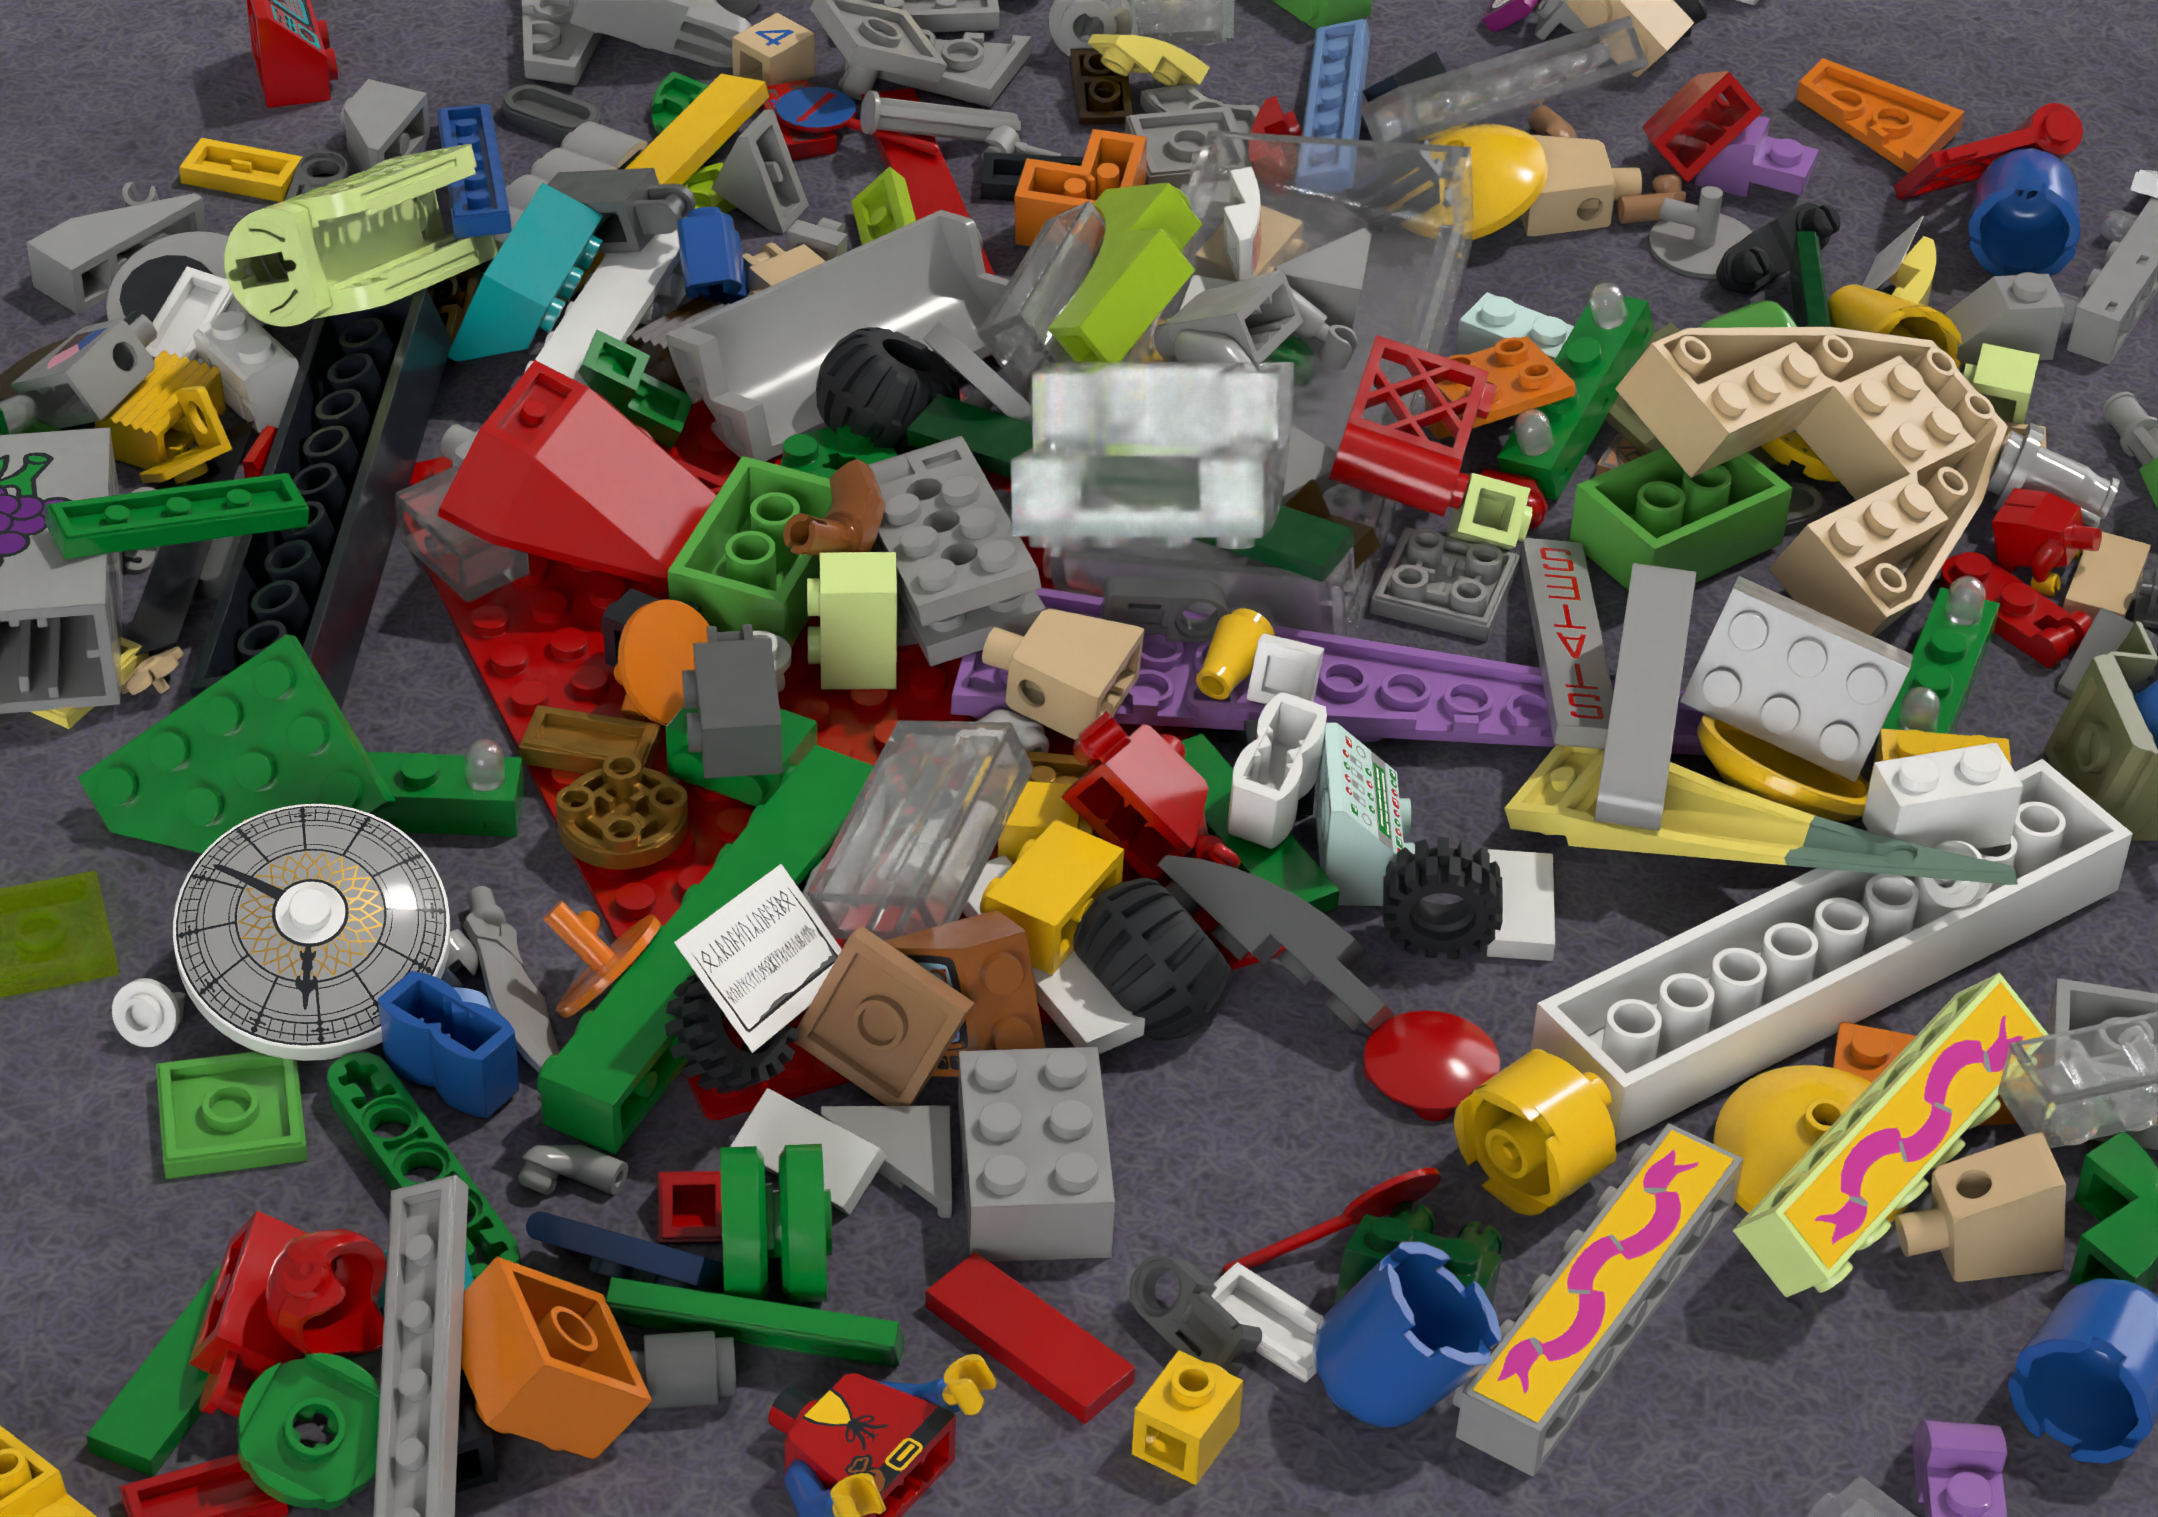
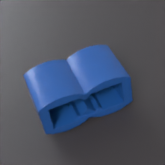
[677,207,748,306]
[378,971,519,1118]

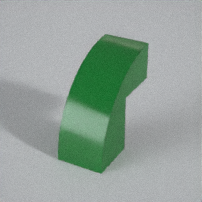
[2069,1130,2158,1291]

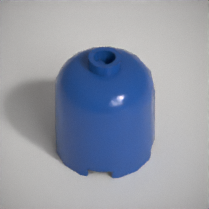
[1968,148,2081,277]
[1312,1242,1502,1427]
[2008,1278,2158,1464]

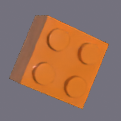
[461,1257,652,1459]

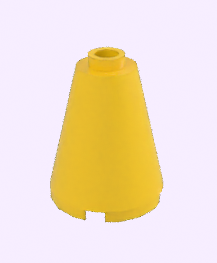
[1827,284,1962,370]

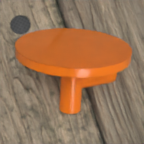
[614,599,710,726]
[543,901,661,1018]

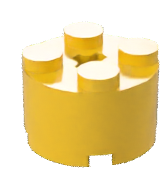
[1454,1049,1617,1216]

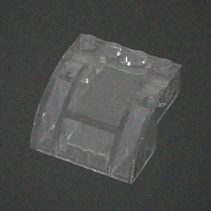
[1011,362,1294,549]

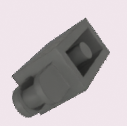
[527,168,696,253]
[682,624,783,778]

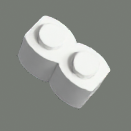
[1228,692,1327,849]

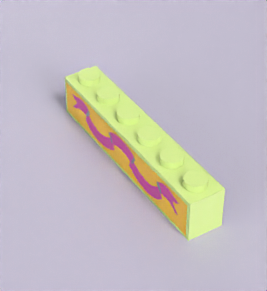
[1733,973,2050,1298]

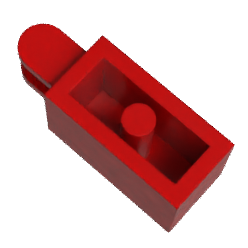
[189,1211,307,1425]

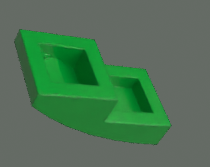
[578,330,693,448]

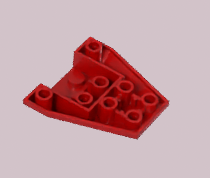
[437,360,717,589]

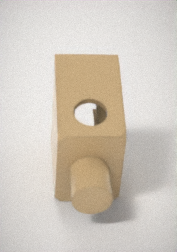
[1521,135,1642,236]
[982,608,1144,740]
[1895,1132,2066,1282]

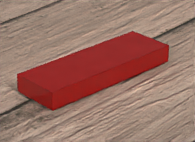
[925,1252,1135,1424]

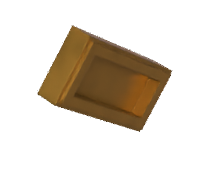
[519,705,661,774]

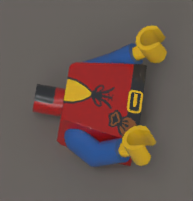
[768,1354,997,1517]

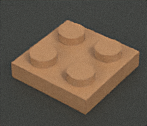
[794,925,975,1106]

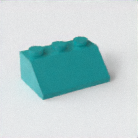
[448,182,603,362]

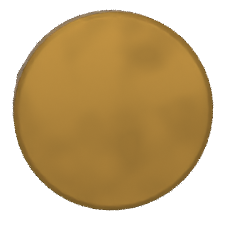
[556,753,689,870]

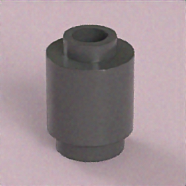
[630,1331,736,1410]

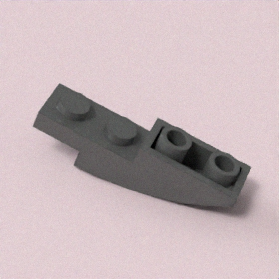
[1157,855,1396,1031]

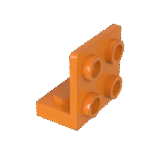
[1424,336,1576,439]

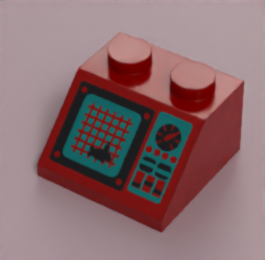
[246,0,338,108]

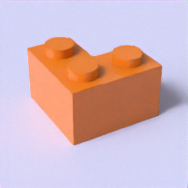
[1014,129,1147,257]

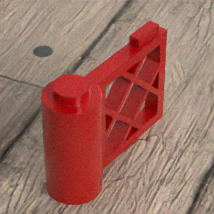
[1893,103,2083,200]
[1329,335,1497,517]

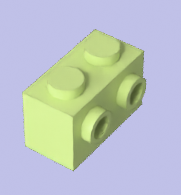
[807,552,897,690]

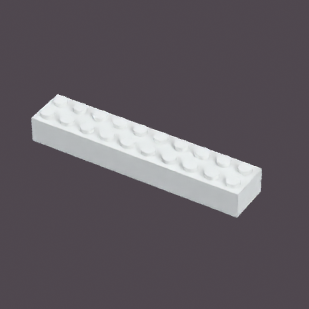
[1531,759,2133,1144]

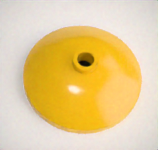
[1388,124,1548,244]
[1697,714,1870,822]
[1713,1065,1911,1223]

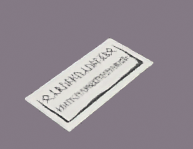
[674,864,842,1053]

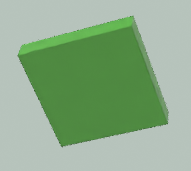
[156,1051,308,1179]

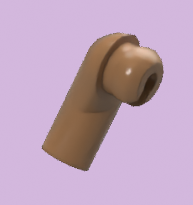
[1528,105,1577,138]
[1617,173,1686,224]

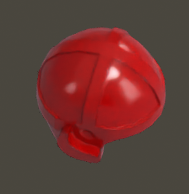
[266,1229,387,1357]

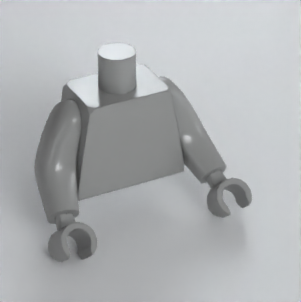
[1154,269,1357,437]

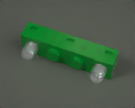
[1497,282,1655,501]
[1871,576,2000,770]
[366,739,524,837]

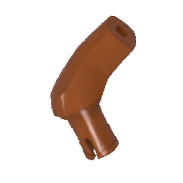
[783,459,886,559]

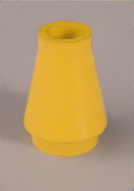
[1196,608,1275,700]

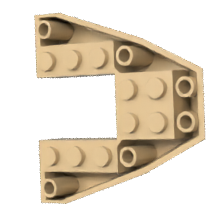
[1615,327,2008,637]

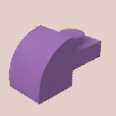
[1695,116,1819,198]
[1912,1420,2007,1517]

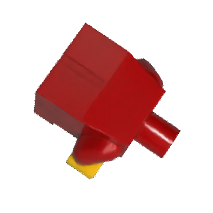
[1992,488,2102,597]

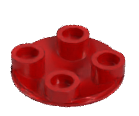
[1363,1010,1500,1121]

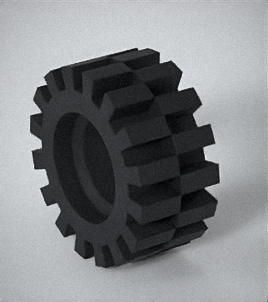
[1383,837,1503,959]
[665,974,799,1094]

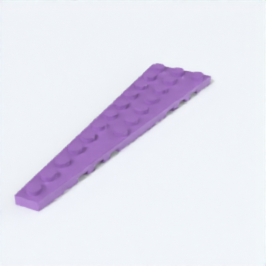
[950,588,1706,755]

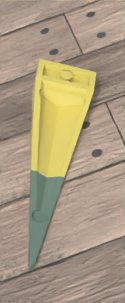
[1504,745,2018,885]

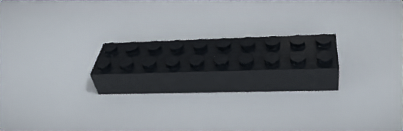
[189,288,452,710]

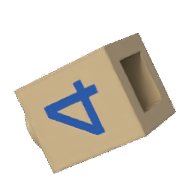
[732,13,815,86]

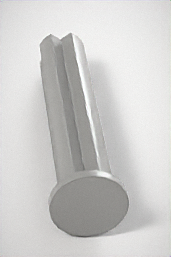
[860,90,1021,142]

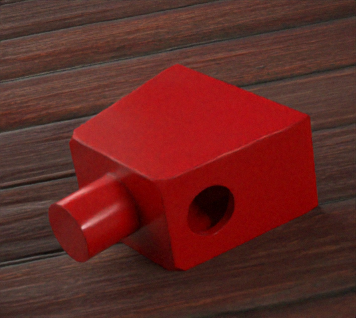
[1642,71,1763,183]

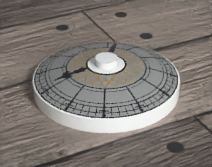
[173,804,450,1061]

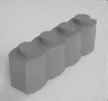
[479,121,647,268]

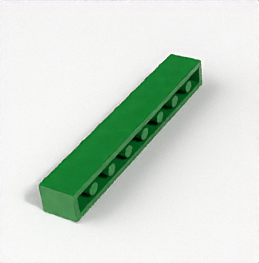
[537,744,884,1154]

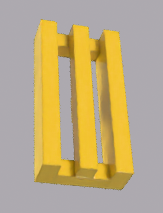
[179,138,303,202]

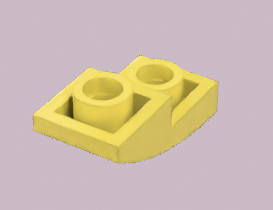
[1088,34,1210,86]
[1890,236,1936,306]

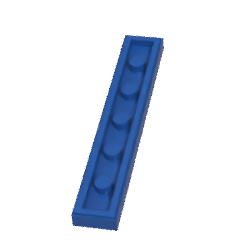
[437,104,512,239]

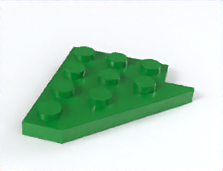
[77,635,396,854]

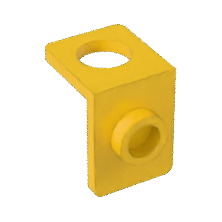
[139,386,232,484]

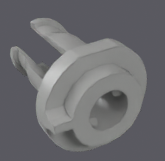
[1049,0,1133,57]
[1987,423,2120,528]

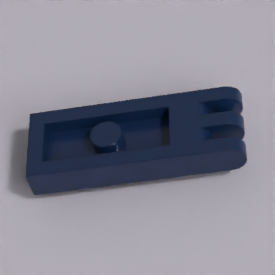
[526,1211,724,1293]

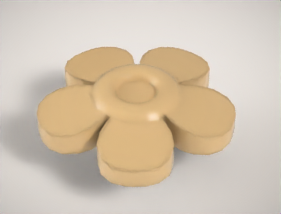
[121,647,183,695]

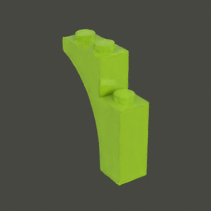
[1047,182,1203,370]

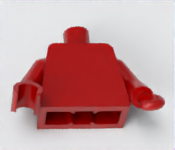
[1061,711,1241,880]

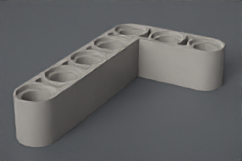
[1594,563,1696,831]

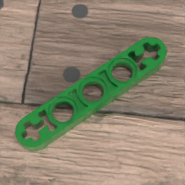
[327,1052,521,1280]

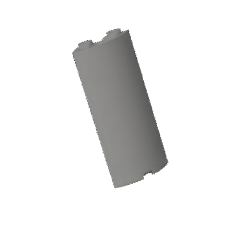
[665,210,1030,462]

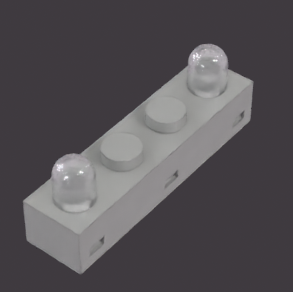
[2058,197,2158,365]

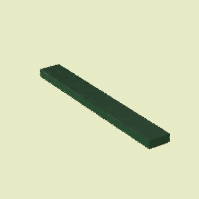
[906,394,1354,582]

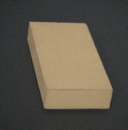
[2063,531,2151,621]

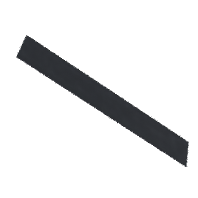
[121,421,254,656]

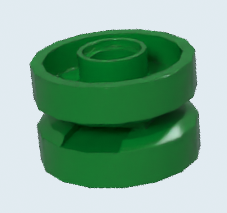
[720,1144,833,1303]

